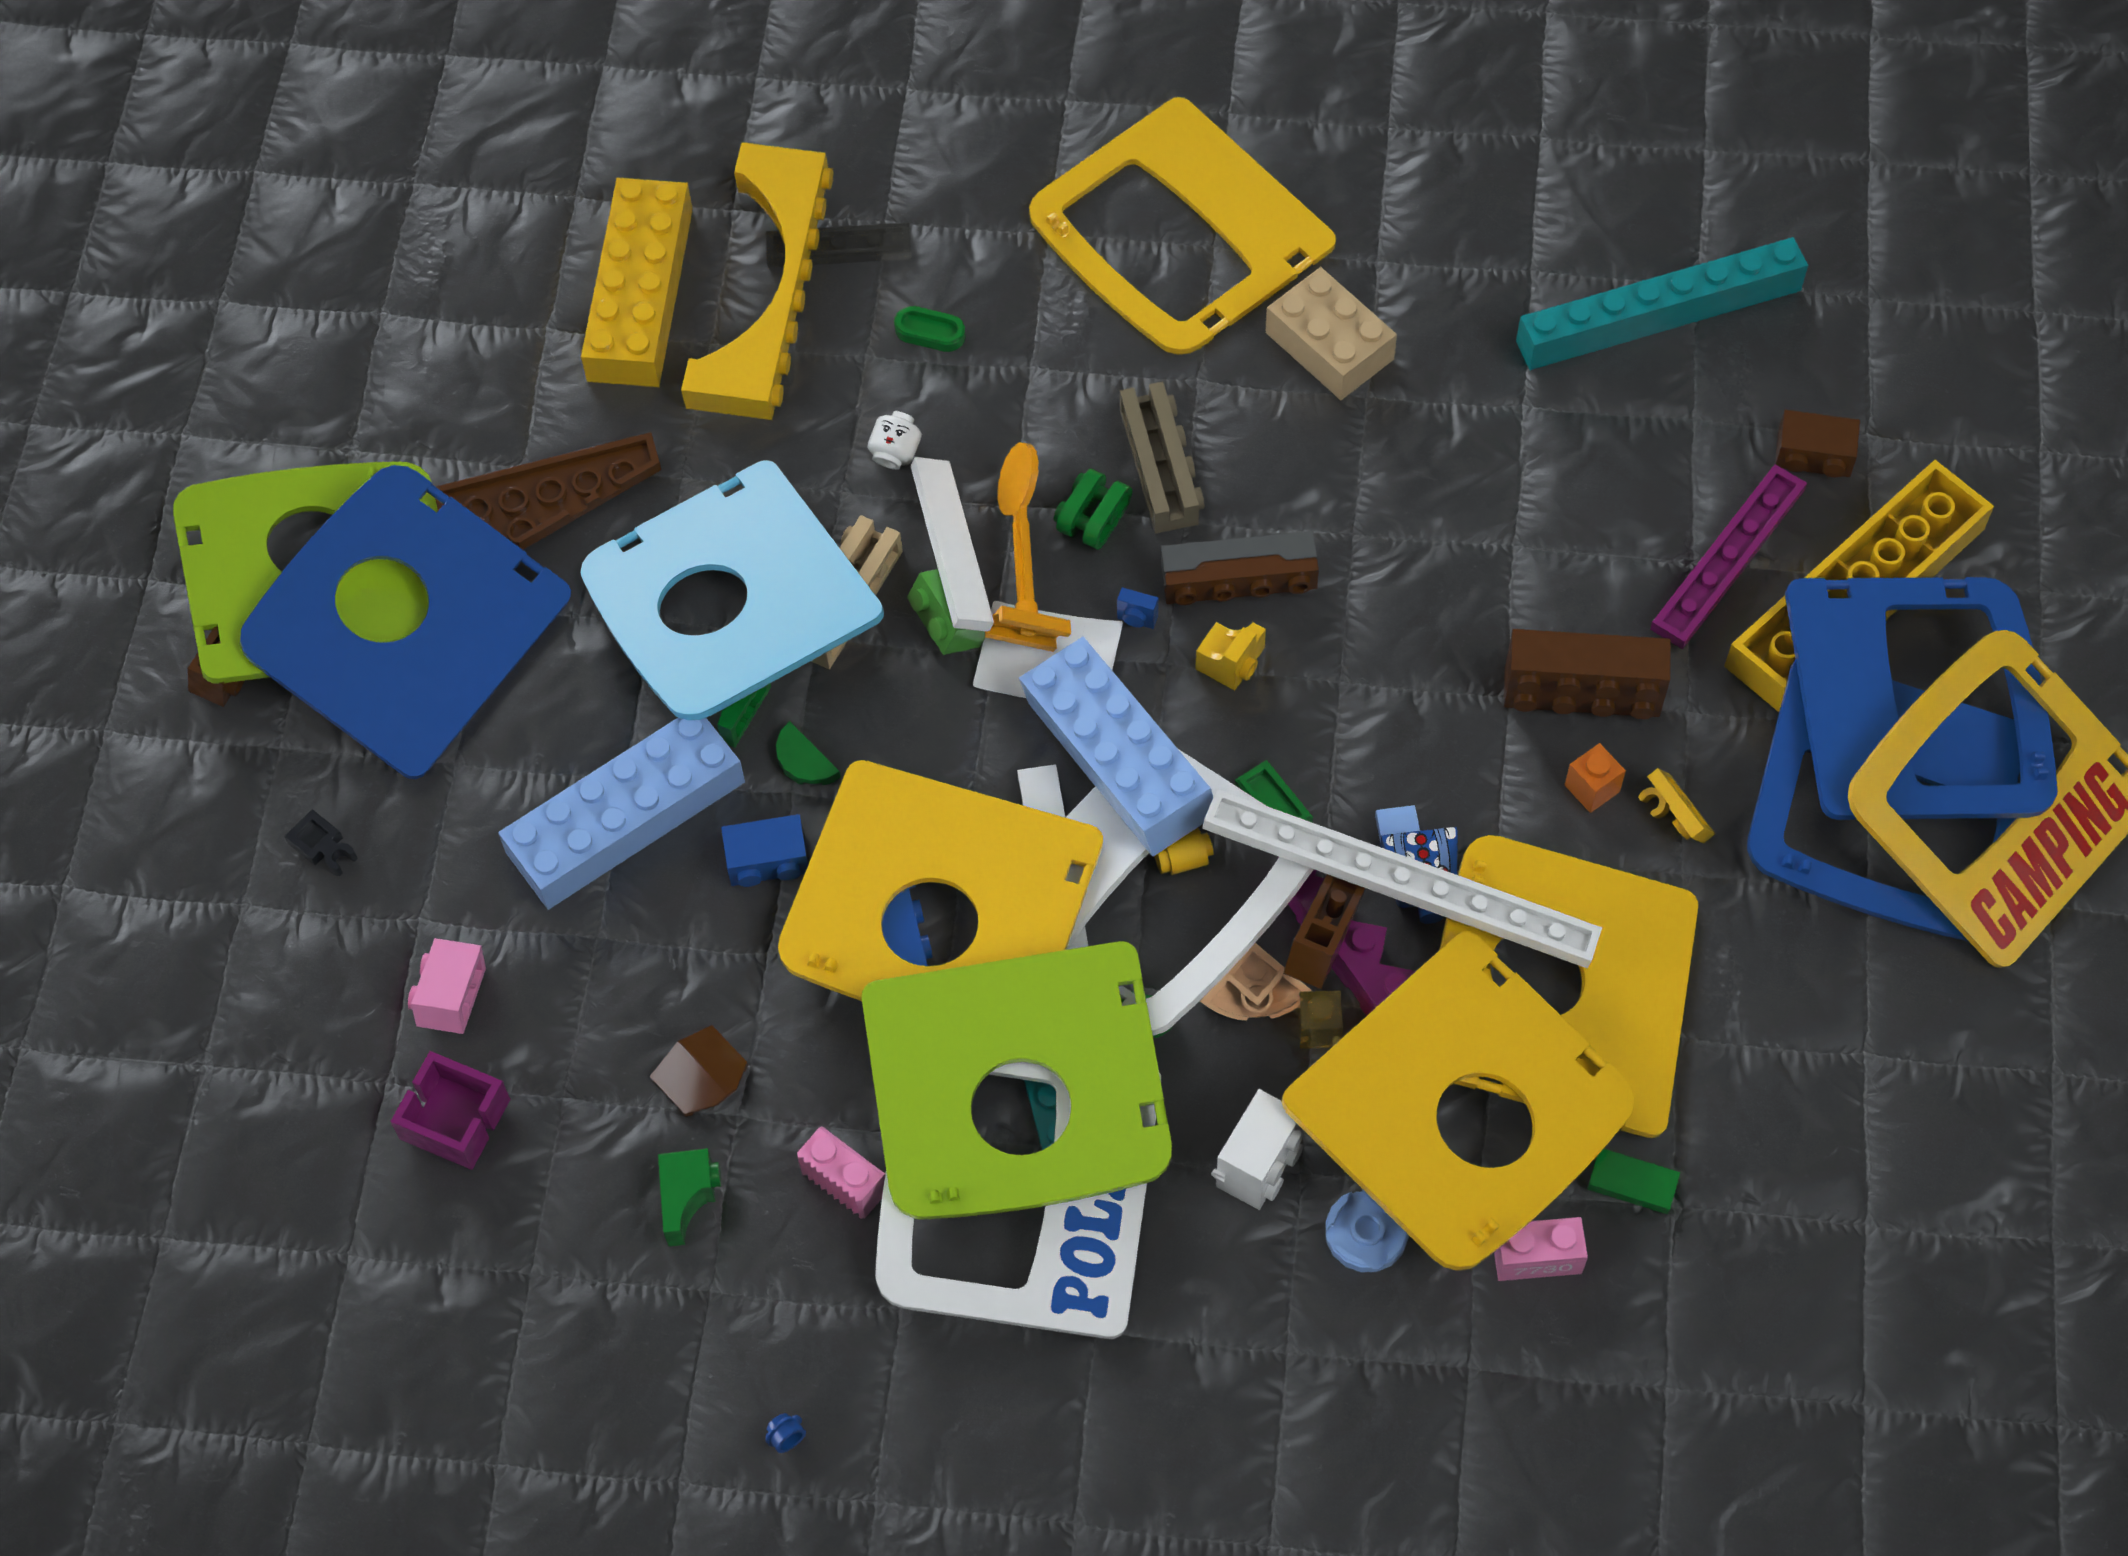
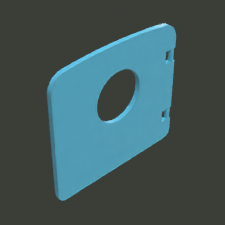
[581,460,884,720]

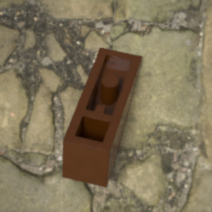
[1283,874,1366,989]

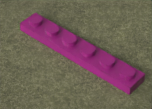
[1650,464,1807,649]

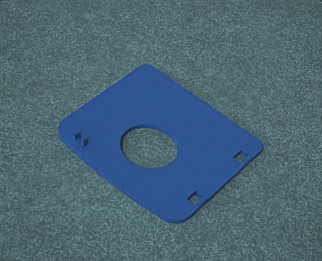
[240,465,571,779]

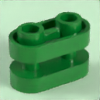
[1053,468,1133,550]

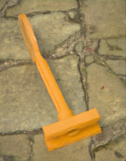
[985,442,1071,652]

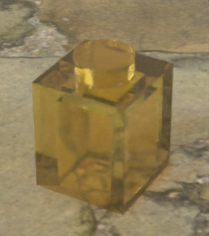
[1298,991,1343,1048]

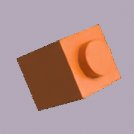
[1564,743,1626,813]

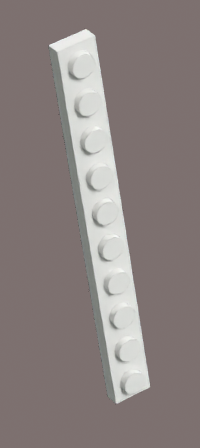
[1202,788,1602,969]

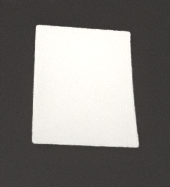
[973,601,1123,698]

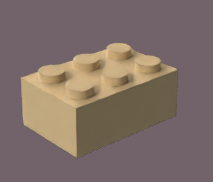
[1265,267,1397,400]

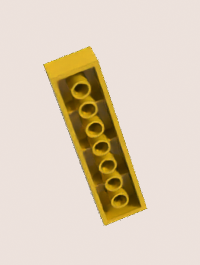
[1724,460,1994,712]

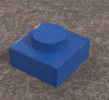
[1117,587,1158,629]

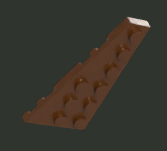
[435,432,661,550]

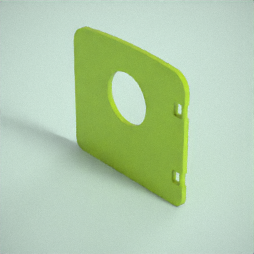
[173,462,438,684]
[862,941,1172,1220]

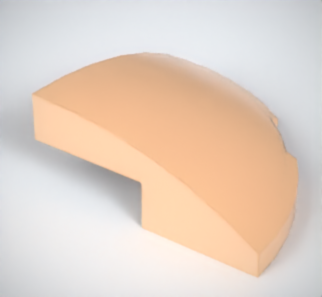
[1200,943,1314,1021]

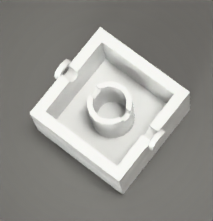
[1211,1089,1305,1210]

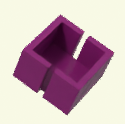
[390,1051,511,1170]

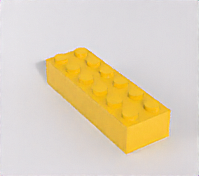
[581,178,693,387]

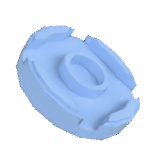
[1325,1189,1409,1272]

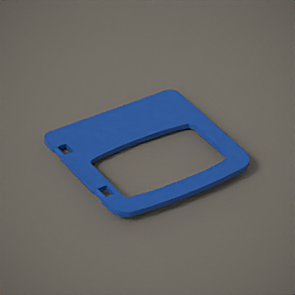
[1785,577,2058,820]
[1747,659,2020,941]

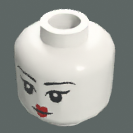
[868,411,922,470]

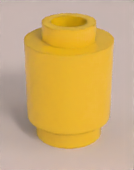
[1154,827,1214,875]

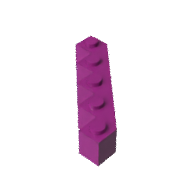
[1277,856,1416,1016]

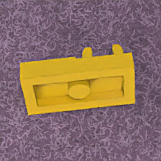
[1638,768,1716,844]

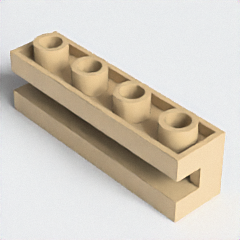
[811,515,903,670]

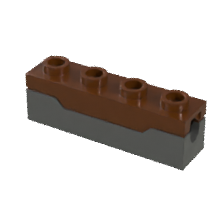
[1161,531,1319,605]

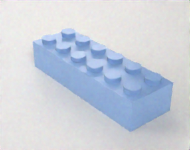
[1019,636,1213,857]
[498,718,745,910]

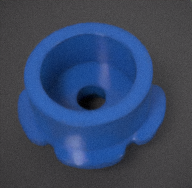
[765,1413,806,1453]

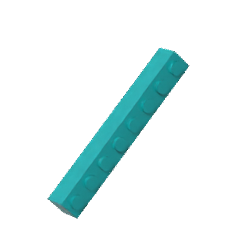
[1516,237,1809,370]

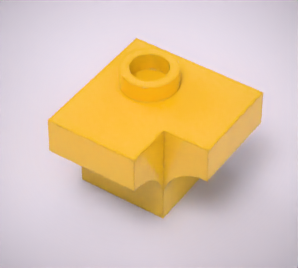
[1195,622,1266,691]

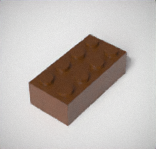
[1504,629,1671,719]

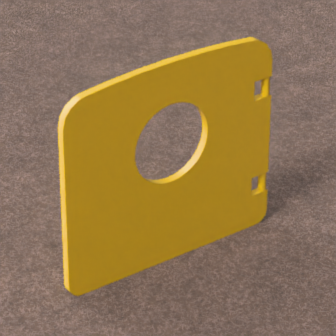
[778,760,1103,1001]
[1440,835,1698,1138]
[1281,931,1635,1271]

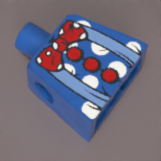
[1380,827,1458,924]

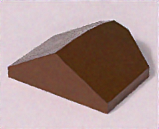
[650,1025,748,1117]

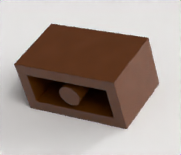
[1775,410,1860,478]

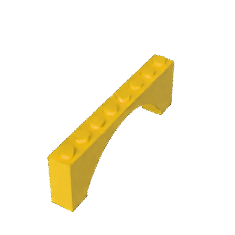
[681,142,833,420]

